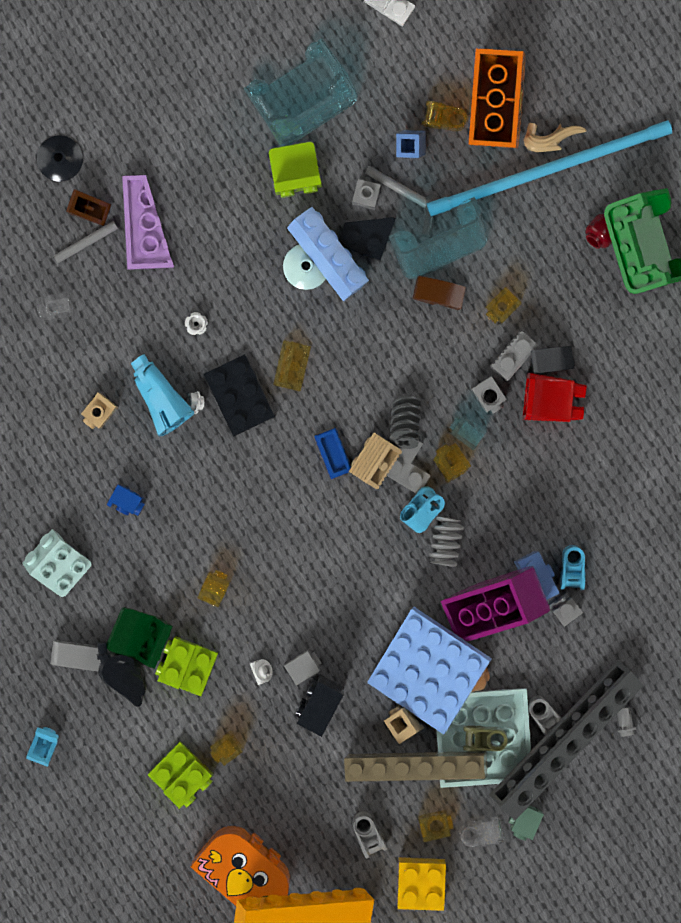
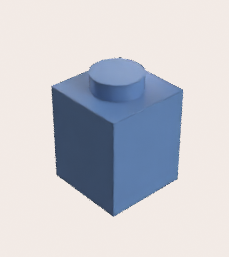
[396,130,426,158]

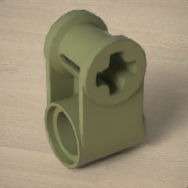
[463,725,508,752]

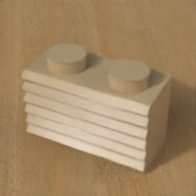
[349,433,402,489]

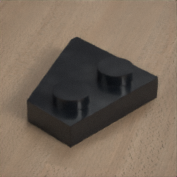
[338,217,396,261]

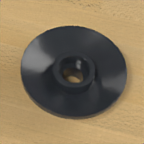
[37,135,83,182]

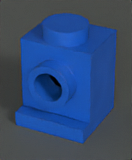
[107,484,145,516]

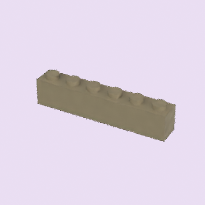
[344,751,487,782]

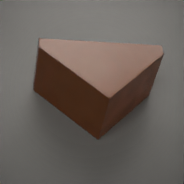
[66,189,111,226]

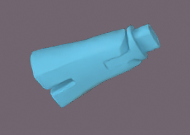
[131,354,195,436]

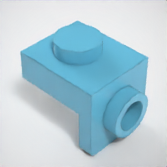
[26,727,59,767]

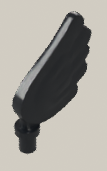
[97,641,145,707]

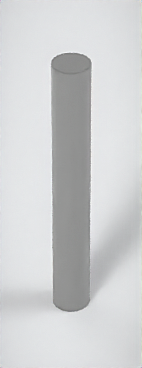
[365,166,426,208]
[53,221,118,263]

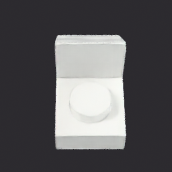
[364,0,415,27]

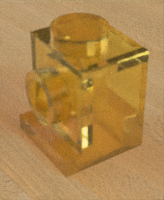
[485,287,522,324]
[433,443,471,484]

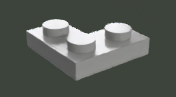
[387,440,431,494]

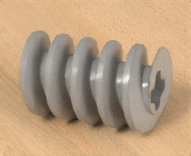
[429,516,464,567]

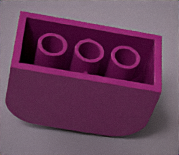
[441,566,551,642]

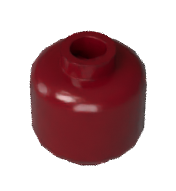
[585,214,612,249]

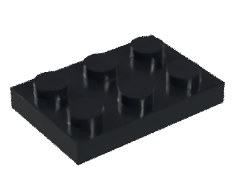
[204,354,275,437]

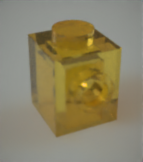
[210,730,244,766]

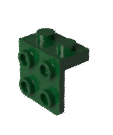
[107,607,173,669]

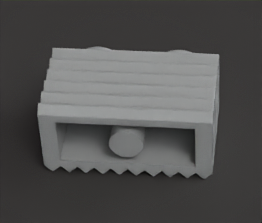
[490,332,539,381]

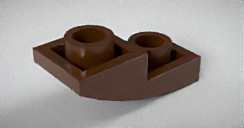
[412,276,466,310]

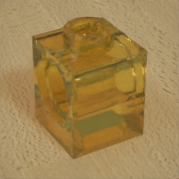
[197,570,231,607]
[418,810,454,842]

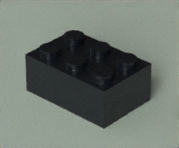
[295,674,344,737]

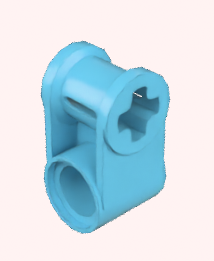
[400,486,445,533]
[560,545,585,590]

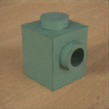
[508,806,544,841]

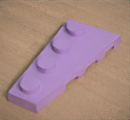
[122,175,174,270]

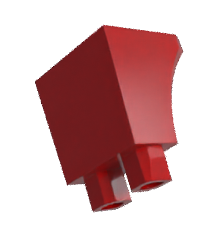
[522,373,587,422]

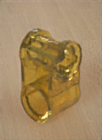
[421,101,467,131]

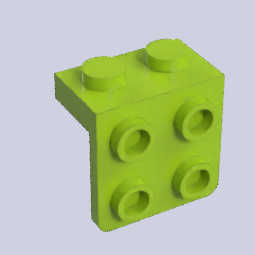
[269,142,322,198]

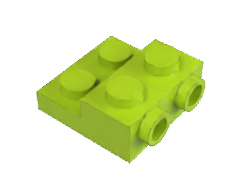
[155,636,218,696]
[148,741,213,809]

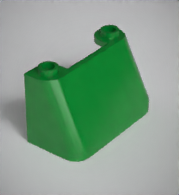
[604,188,681,294]

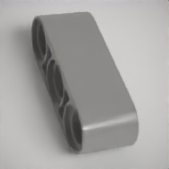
[50,640,119,671]

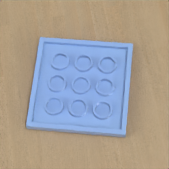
[367,607,492,735]

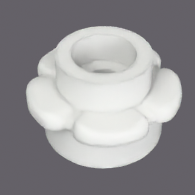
[185,312,208,335]
[186,391,204,414]

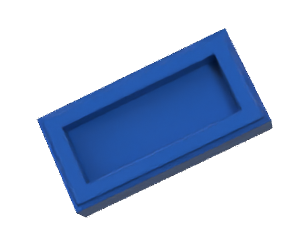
[314,428,351,479]

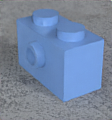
[514,551,559,600]

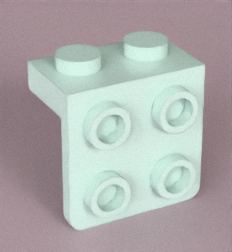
[22,529,91,597]

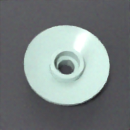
[283,244,326,290]

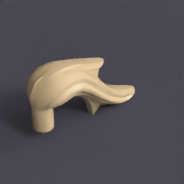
[524,123,586,152]

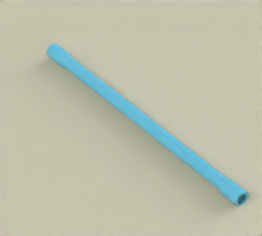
[427,120,672,216]

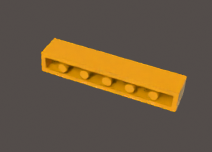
[234,888,374,923]

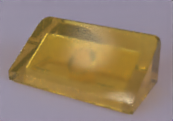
[273,340,311,391]

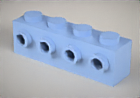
[287,207,369,301]

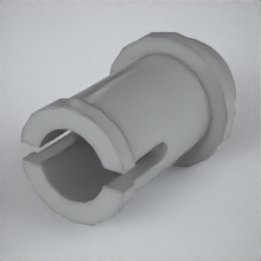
[617,707,636,737]

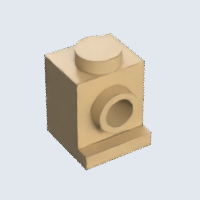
[81,392,118,429]
[384,705,424,744]

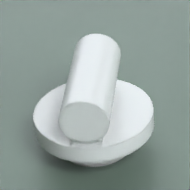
[249,659,273,685]

